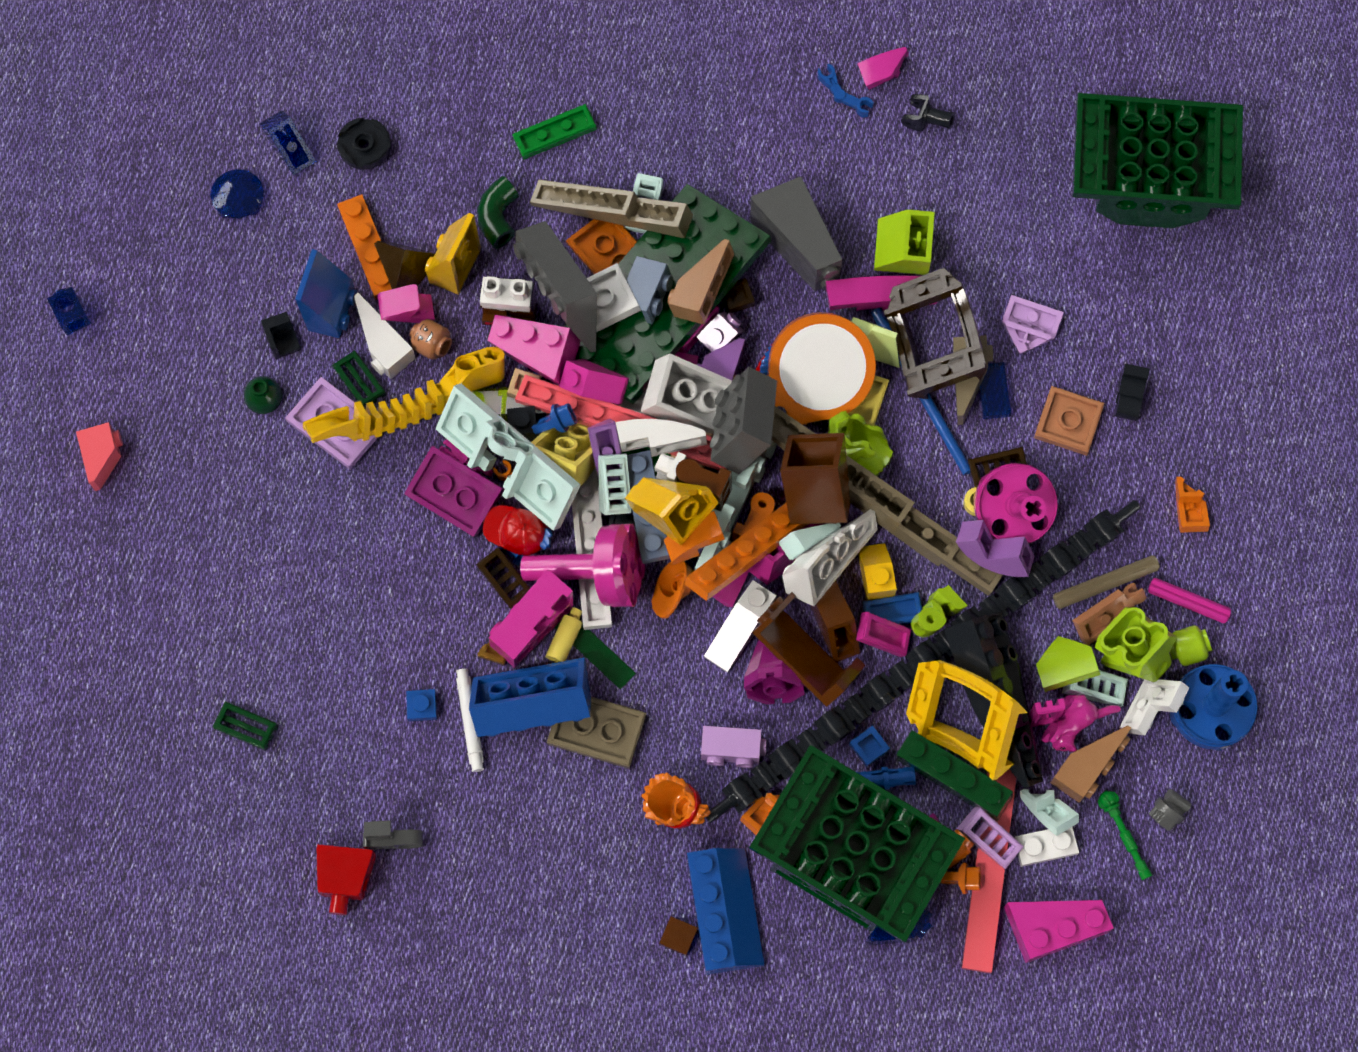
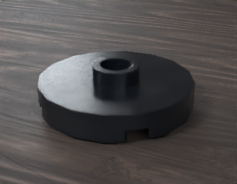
[337,118,391,170]

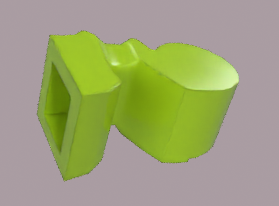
[911,585,968,638]

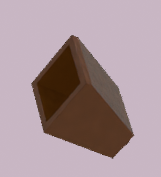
[780,433,850,525]

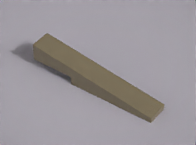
[530,180,693,238]

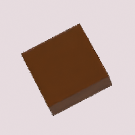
[659,916,698,956]

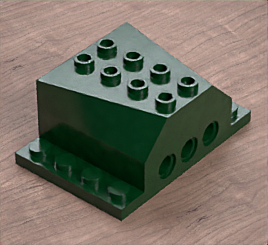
[1072,93,1243,228]
[749,745,965,943]

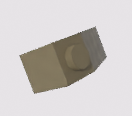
[953,335,993,425]

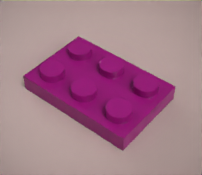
[404,446,504,537]

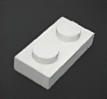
[1014,827,1079,867]

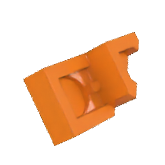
[1175,476,1210,533]

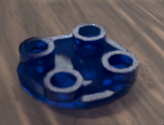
[210,169,264,219]

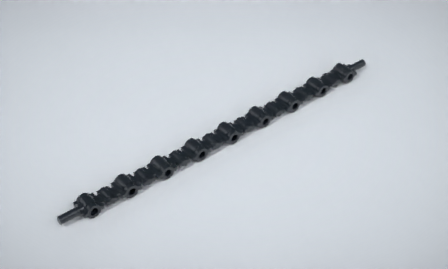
[705,500,1141,824]

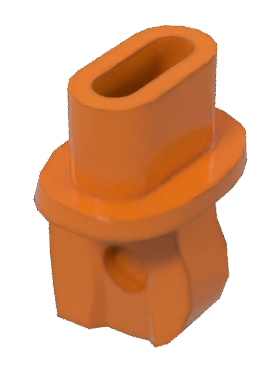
[940,862,981,894]

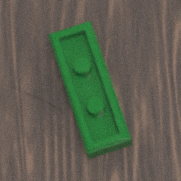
[512,104,597,160]

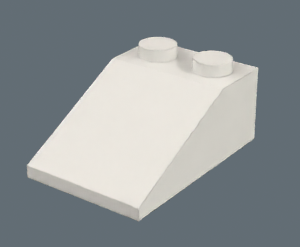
[641,354,732,434]

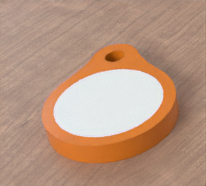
[767,312,876,425]

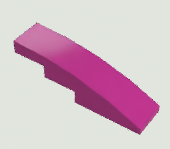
[825,276,937,311]

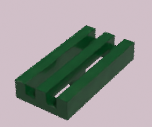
[332,350,386,409]
[212,701,278,751]

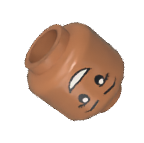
[410,319,452,360]

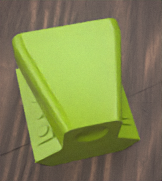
[1095,607,1177,682]

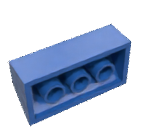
[469,657,591,737]
[687,848,764,975]

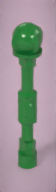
[1098,791,1152,880]

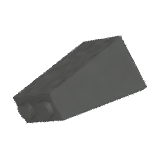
[750,176,842,292]

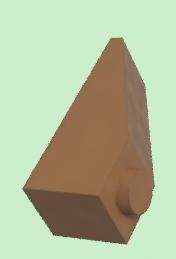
[668,239,734,325]

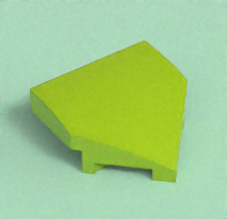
[1036,636,1101,692]

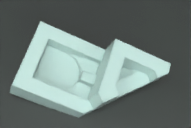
[1020,789,1079,836]

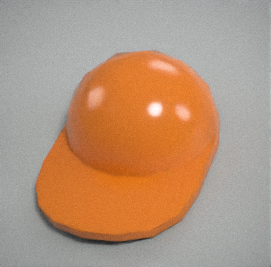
[652,561,693,619]

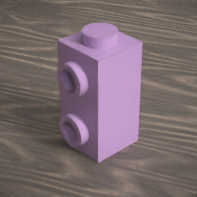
[701,726,766,768]

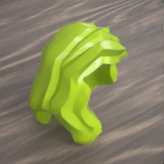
[828,411,893,476]

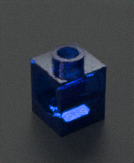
[47,287,92,335]

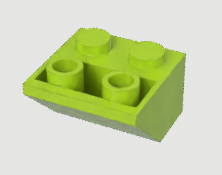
[874,209,935,275]

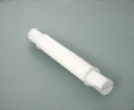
[456,669,484,772]

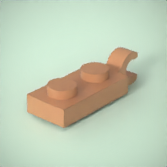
[1072,583,1147,645]

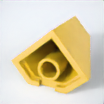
[625,477,718,545]

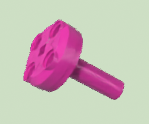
[974,463,1058,544]
[520,524,645,607]

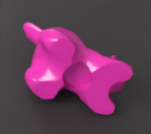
[1041,695,1121,752]

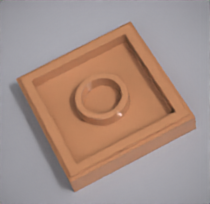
[1034,386,1104,456]

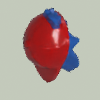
[483,505,553,557]

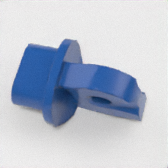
[532,403,578,435]

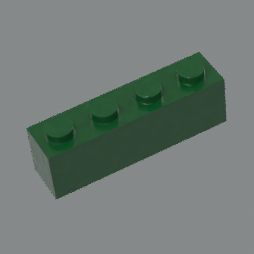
[896,730,1013,821]

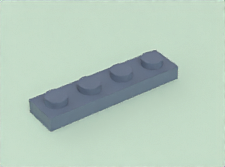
[627,450,670,564]

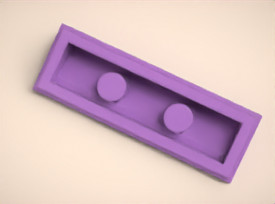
[587,419,622,504]

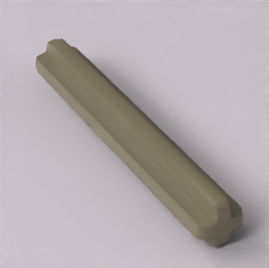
[1053,555,1160,609]

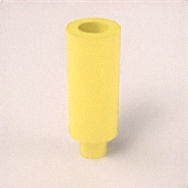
[545,607,583,663]

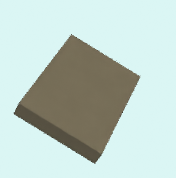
[546,697,647,769]

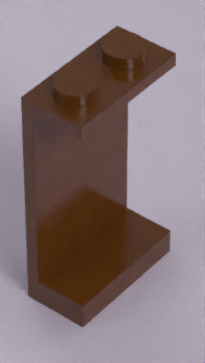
[753,592,865,707]

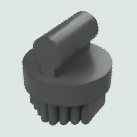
[1149,789,1192,831]

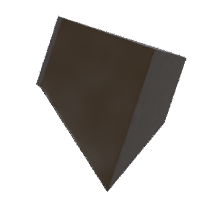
[374,241,435,289]

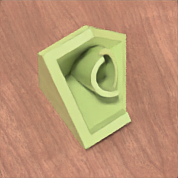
[852,317,900,368]

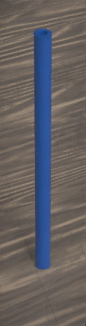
[871,308,971,476]

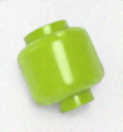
[1170,625,1212,666]

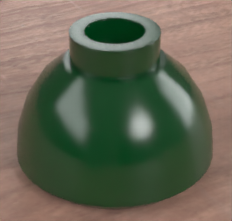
[244,376,283,414]

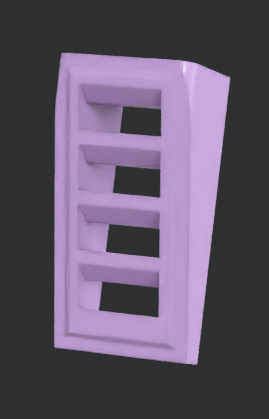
[957,807,1024,869]

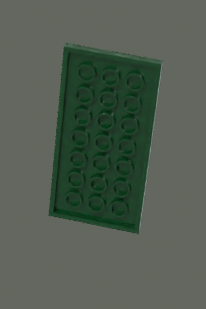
[564,184,772,404]

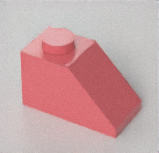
[76,422,123,491]

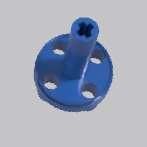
[1170,664,1257,750]

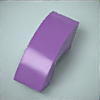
[956,520,1034,577]

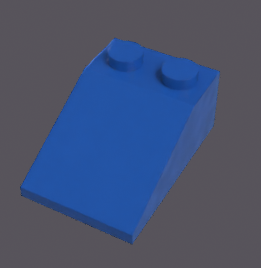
[295,249,357,338]

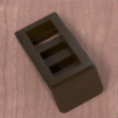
[968,447,1029,487]
[475,547,530,609]

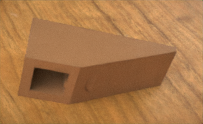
[1050,725,1131,803]

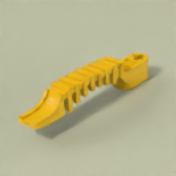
[303,347,505,443]

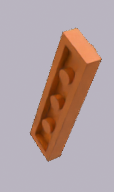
[337,194,392,300]

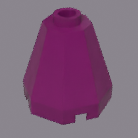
[744,639,805,704]

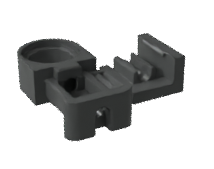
[363,820,423,850]

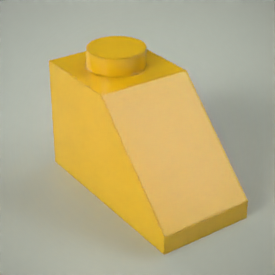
[858,543,897,601]

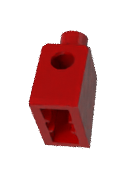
[316,844,376,915]

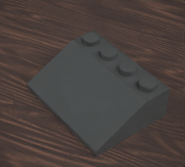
[513,221,597,353]

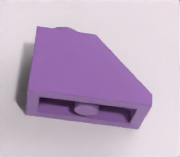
[697,338,745,380]

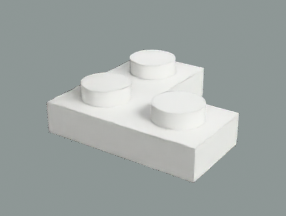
[1120,679,1189,735]

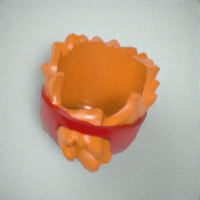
[641,772,711,829]

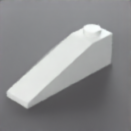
[782,509,878,606]

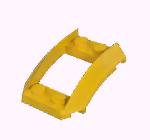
[906,660,1028,780]

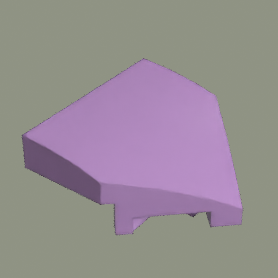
[1002,295,1064,354]

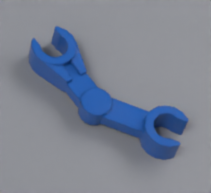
[817,64,873,118]

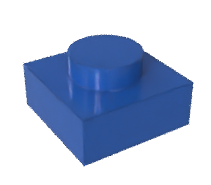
[406,689,437,722]
[849,726,890,767]

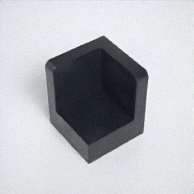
[261,311,301,359]

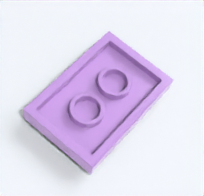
[285,377,378,470]

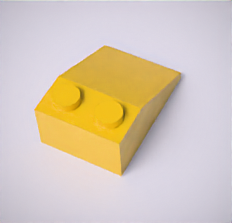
[425,213,481,295]

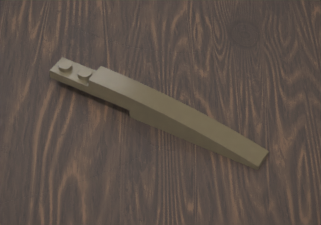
[772,406,1003,596]

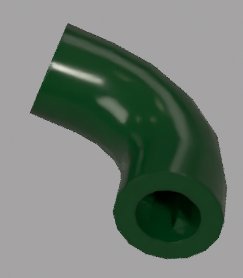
[477,175,519,249]

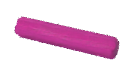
[1148,578,1231,623]

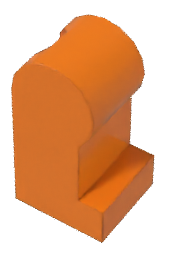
[732,492,775,541]

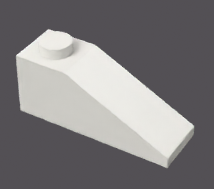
[354,293,416,379]
[704,580,776,673]

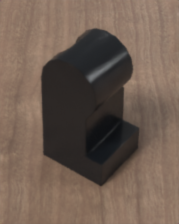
[1114,364,1150,421]

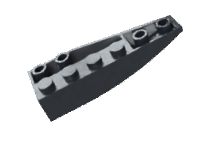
[944,611,1043,788]

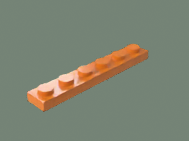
[685,503,806,601]

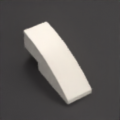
[616,419,707,457]

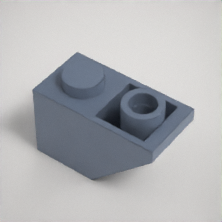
[627,256,673,324]

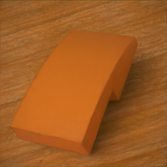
[664,511,725,565]

